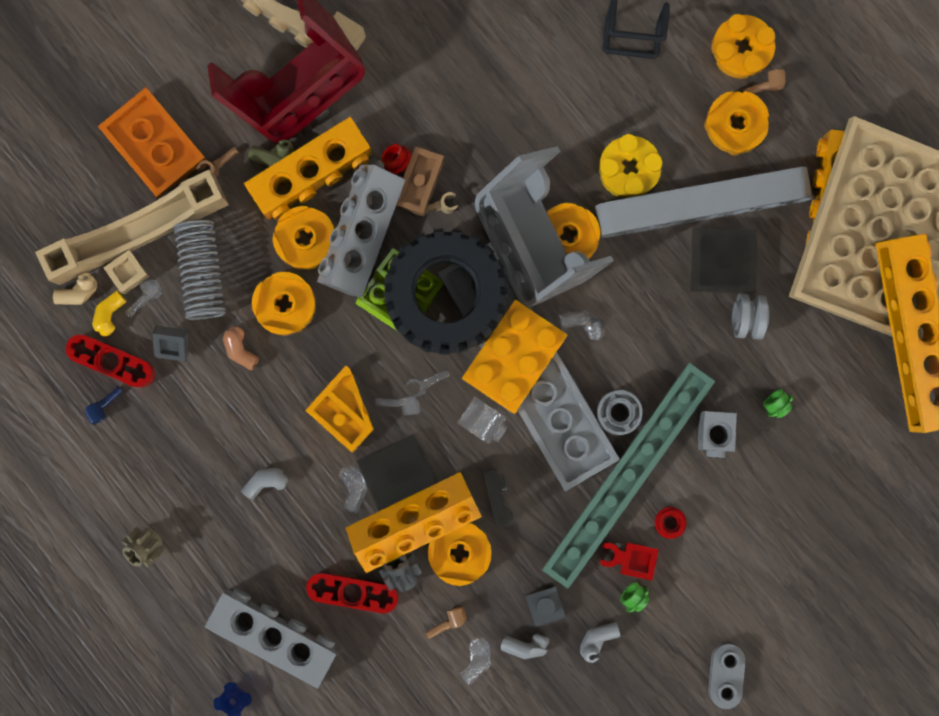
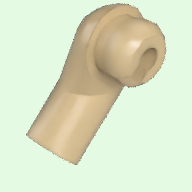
[53,272,97,305]

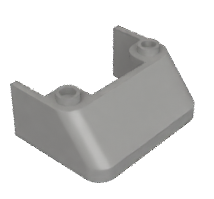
[475,146,614,307]

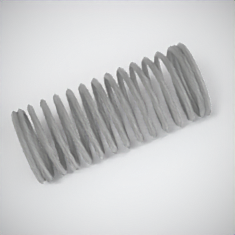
[173,220,226,320]

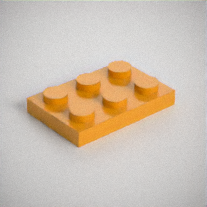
[461,300,568,414]

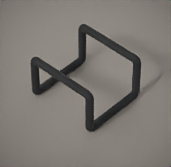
[603,0,670,59]

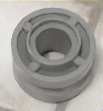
[732,294,769,340]
[596,390,643,435]

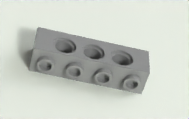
[317,165,405,297]
[204,588,340,689]

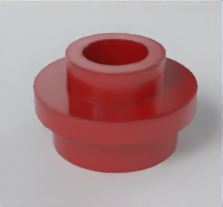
[381,144,411,174]
[654,507,687,539]

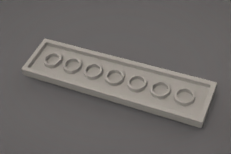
[438,242,620,492]

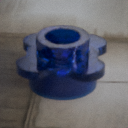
[213,682,252,716]

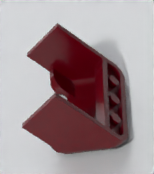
[207,0,365,143]

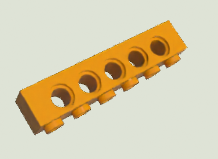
[875,233,939,433]

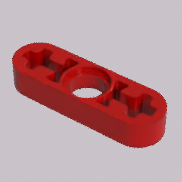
[66,334,155,388]
[306,572,399,614]

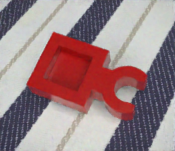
[599,542,659,581]

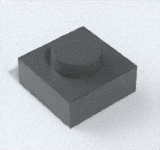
[153,325,189,362]
[525,586,566,627]

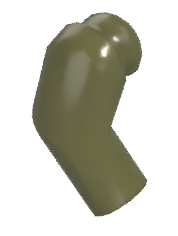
[248,140,294,167]

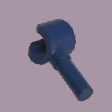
[85,386,123,425]

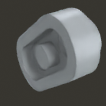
[708,643,745,709]

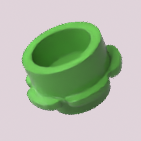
[763,389,793,418]
[620,582,650,612]

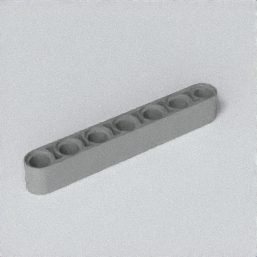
[595,167,813,238]

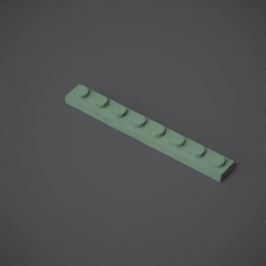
[542,363,715,589]

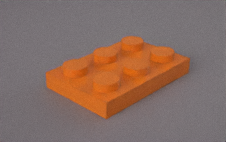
[98,87,207,199]

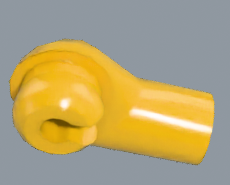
[92,290,127,337]

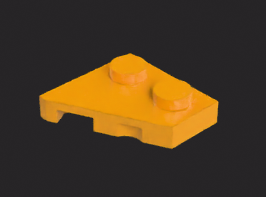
[305,365,374,453]

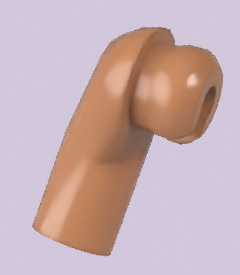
[223,326,260,371]

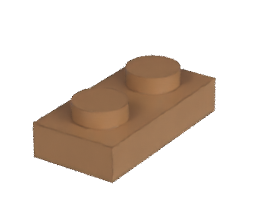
[396,147,445,217]

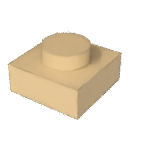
[103,250,150,294]

